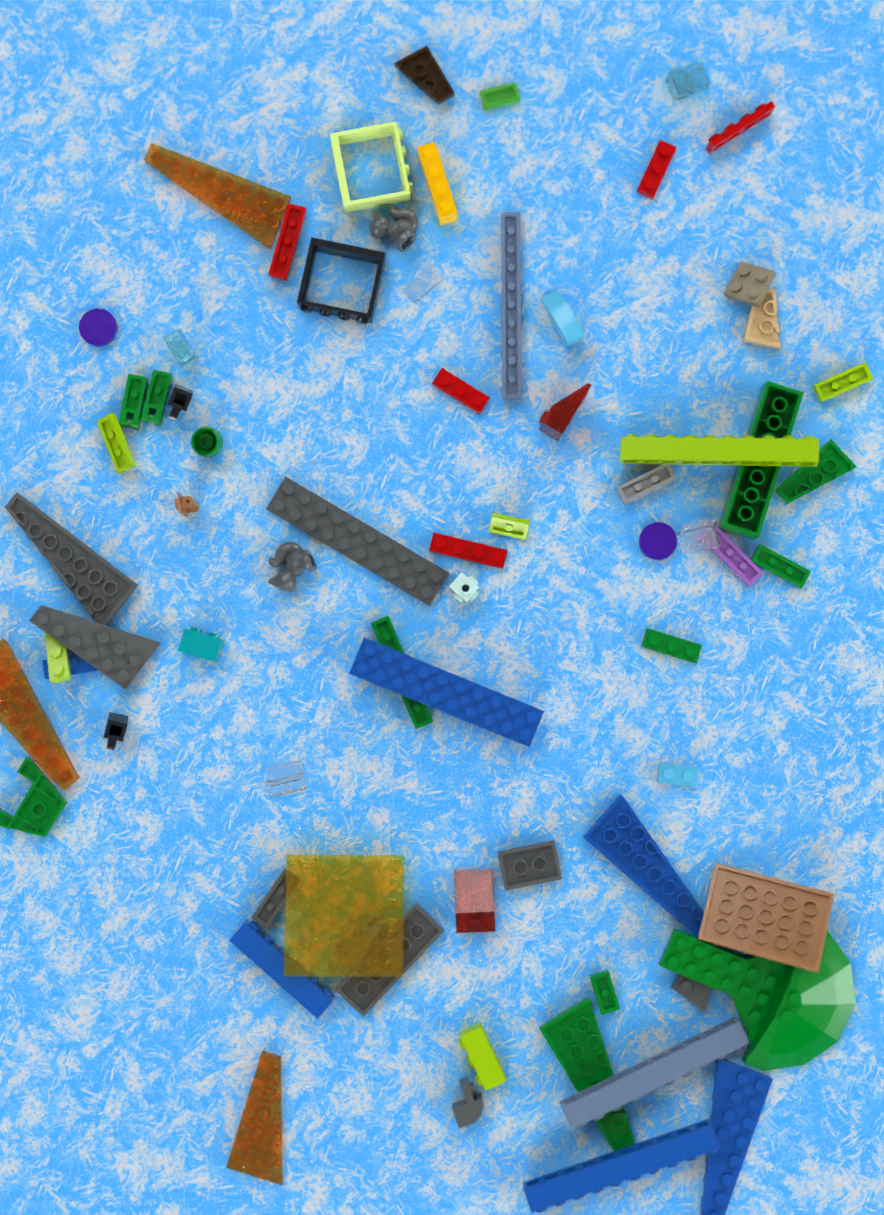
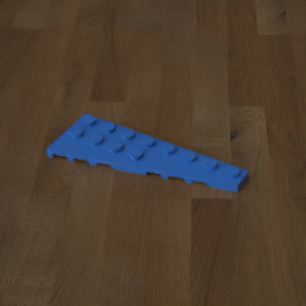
[583,794,704,938]
[700,1059,773,1215]

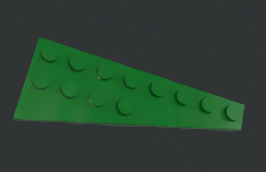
[539,996,635,1151]

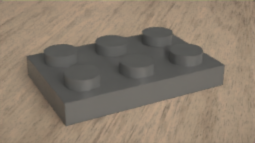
[497,840,562,891]

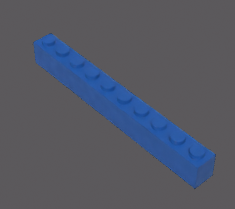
[523,1119,720,1213]

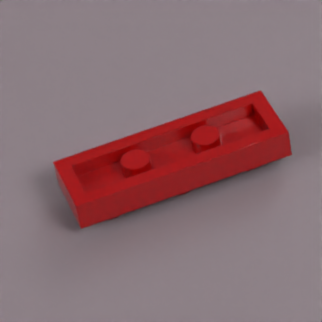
[636,140,677,199]
[432,368,490,415]

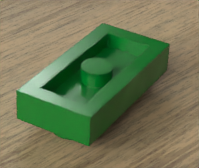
[589,970,620,1015]

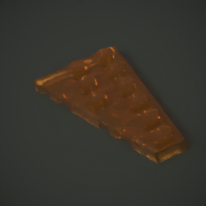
[226,1051,283,1185]

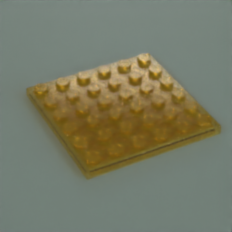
[284,855,404,976]

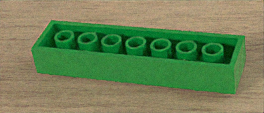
[718,381,804,540]

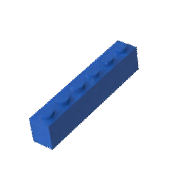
[229,919,335,1019]

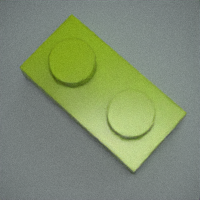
[489,513,530,540]

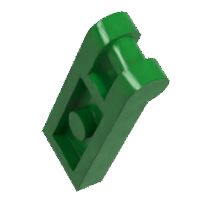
[141,369,173,426]
[119,374,148,430]

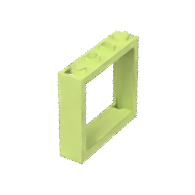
[330,122,414,213]

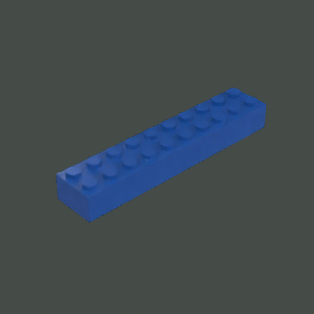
[349,638,544,747]

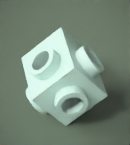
[449,572,479,603]

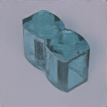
[666,62,711,101]

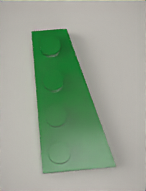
[774,439,857,504]

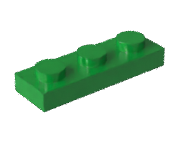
[751,544,811,589]
[641,628,702,664]

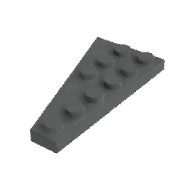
[29,605,161,689]

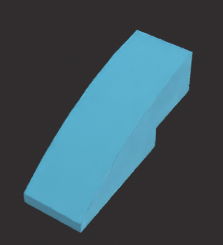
[540,290,585,347]

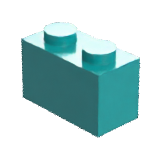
[178,627,224,662]

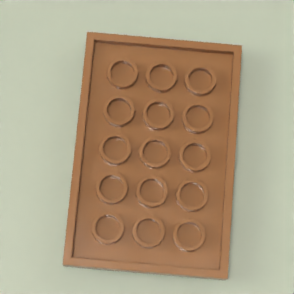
[698,863,834,973]

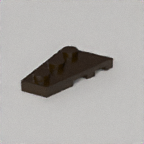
[394,46,455,105]

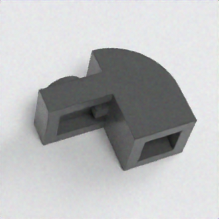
[452,1077,483,1129]

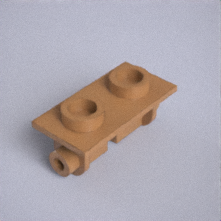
[175,493,200,517]

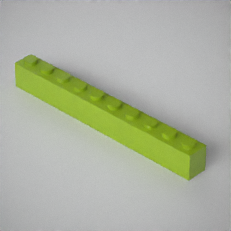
[620,434,819,467]

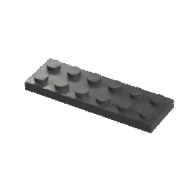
[335,902,445,1017]

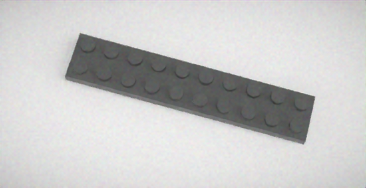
[266,476,449,606]

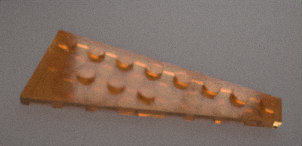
[144,143,291,249]
[0,639,80,791]

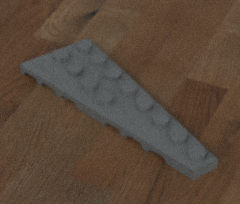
[5,492,138,625]

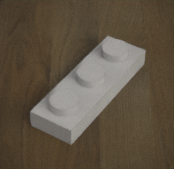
[616,464,676,505]

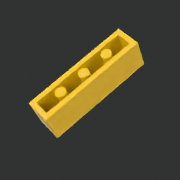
[417,142,457,226]

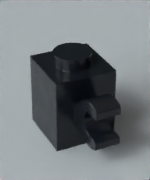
[168,384,194,421]
[103,712,128,750]

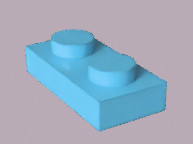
[656,763,698,787]

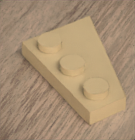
[743,288,781,350]

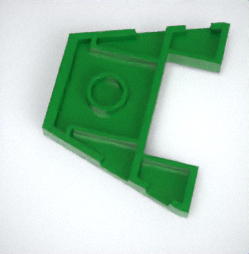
[0,757,68,837]

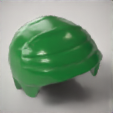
[191,426,223,457]

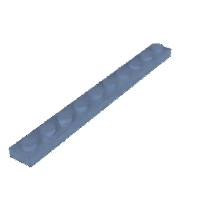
[501,212,522,399]

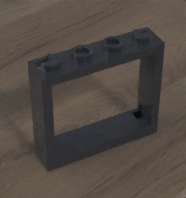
[297,237,386,324]

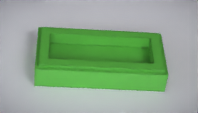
[479,82,520,111]

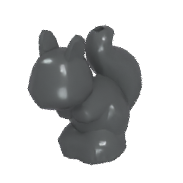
[370,205,418,252]
[268,542,317,592]

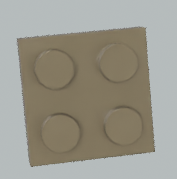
[724,261,776,307]

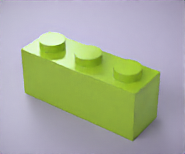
[458,1022,507,1091]

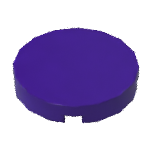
[79,308,118,347]
[639,522,677,560]

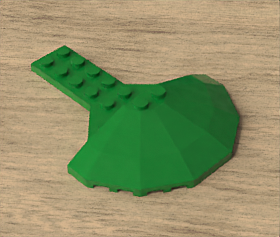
[658,928,856,1071]

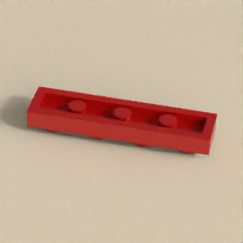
[705,101,775,154]
[268,203,307,281]
[429,532,507,569]

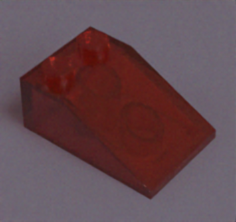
[539,383,592,441]
[454,869,496,933]

